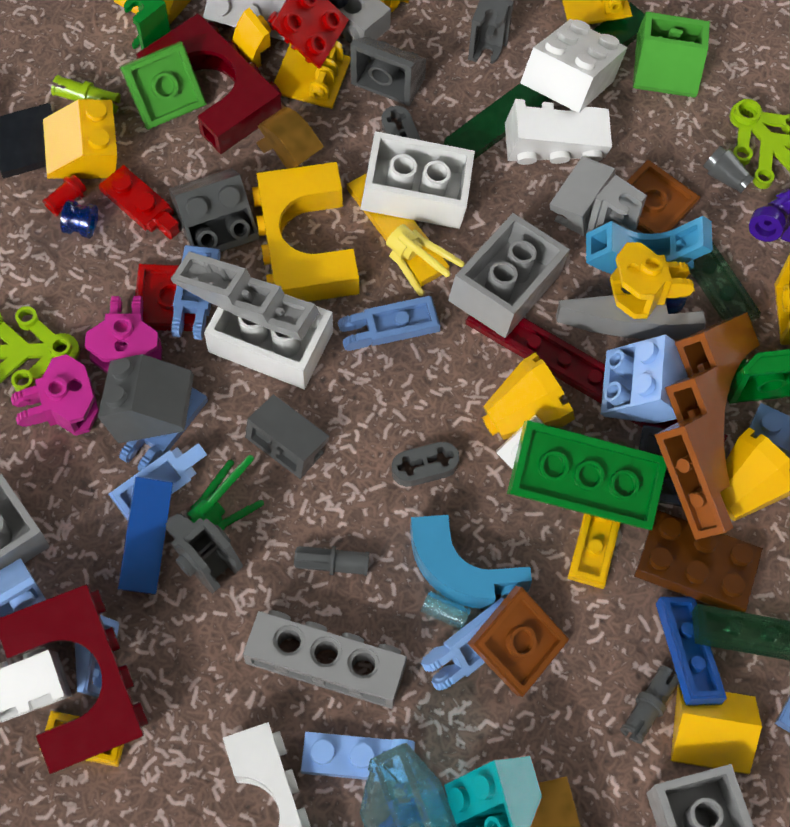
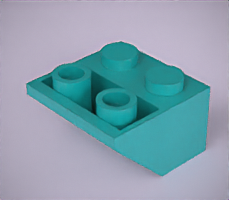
[444,756,542,827]

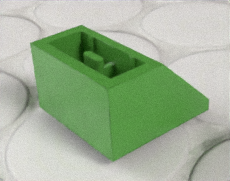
[633,12,710,98]

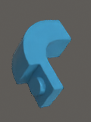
[586,216,713,274]
[410,515,532,609]

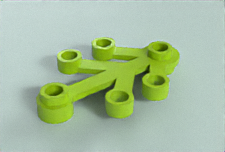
[729,99,790,189]
[0,306,80,392]

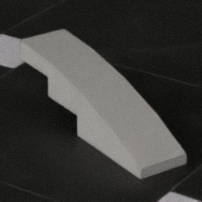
[171,251,319,341]
[556,293,706,339]

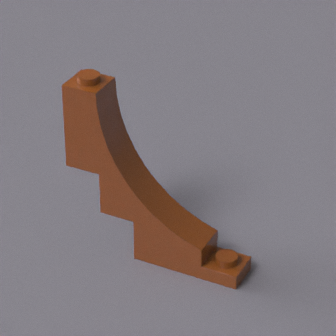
[655,312,760,540]

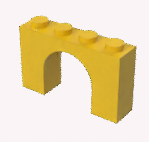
[252,162,359,302]

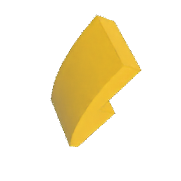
[232,7,271,68]

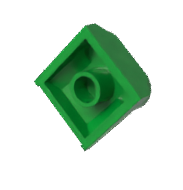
[727,349,790,404]

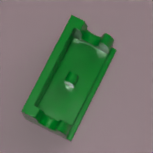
[124,0,170,50]

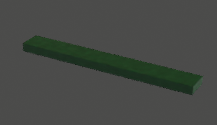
[444,2,645,160]

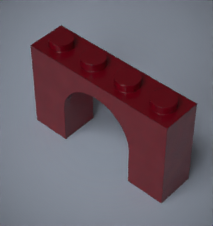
[136,13,282,154]
[0,584,149,774]

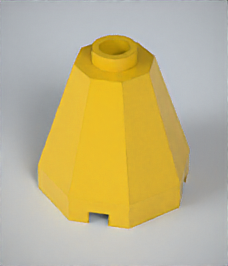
[481,353,575,440]
[720,427,790,521]

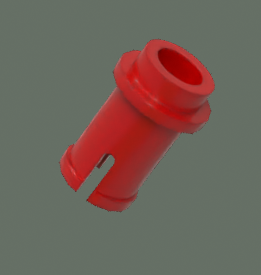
[42,175,87,217]

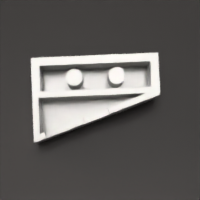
[505,99,612,165]
[0,647,72,723]

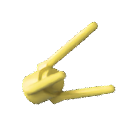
[386,224,465,296]

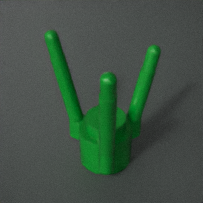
[186,455,264,530]

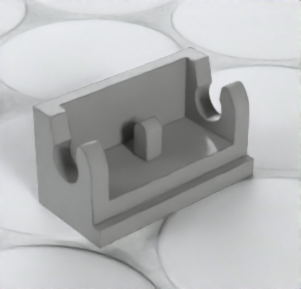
[549,156,615,237]
[587,175,647,233]

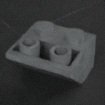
[169,168,260,252]

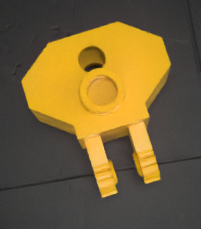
[610,242,695,319]

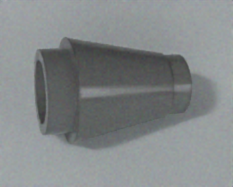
[703,146,754,193]

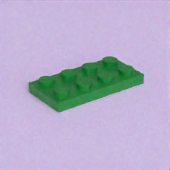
[507,420,667,530]

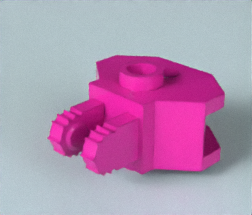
[85,296,162,373]
[11,354,99,436]

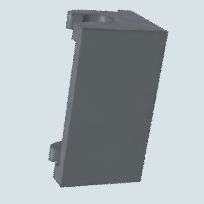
[468,0,514,64]
[245,394,329,479]

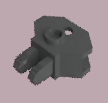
[165,513,243,594]

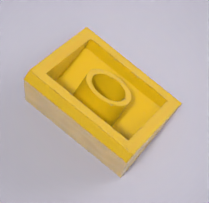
[671,684,762,775]

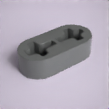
[381,106,421,140]
[391,442,459,487]

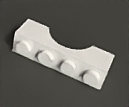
[223,722,311,827]

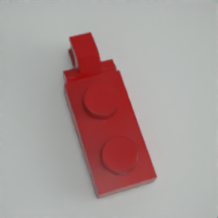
[99,165,181,240]

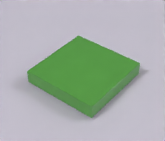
[119,41,207,130]

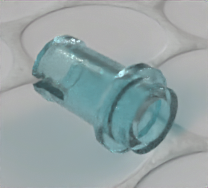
[420,591,471,630]

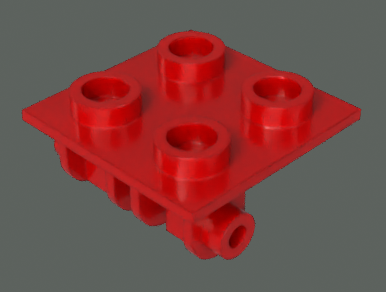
[267,0,349,69]

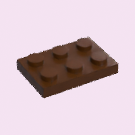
[634,510,763,617]

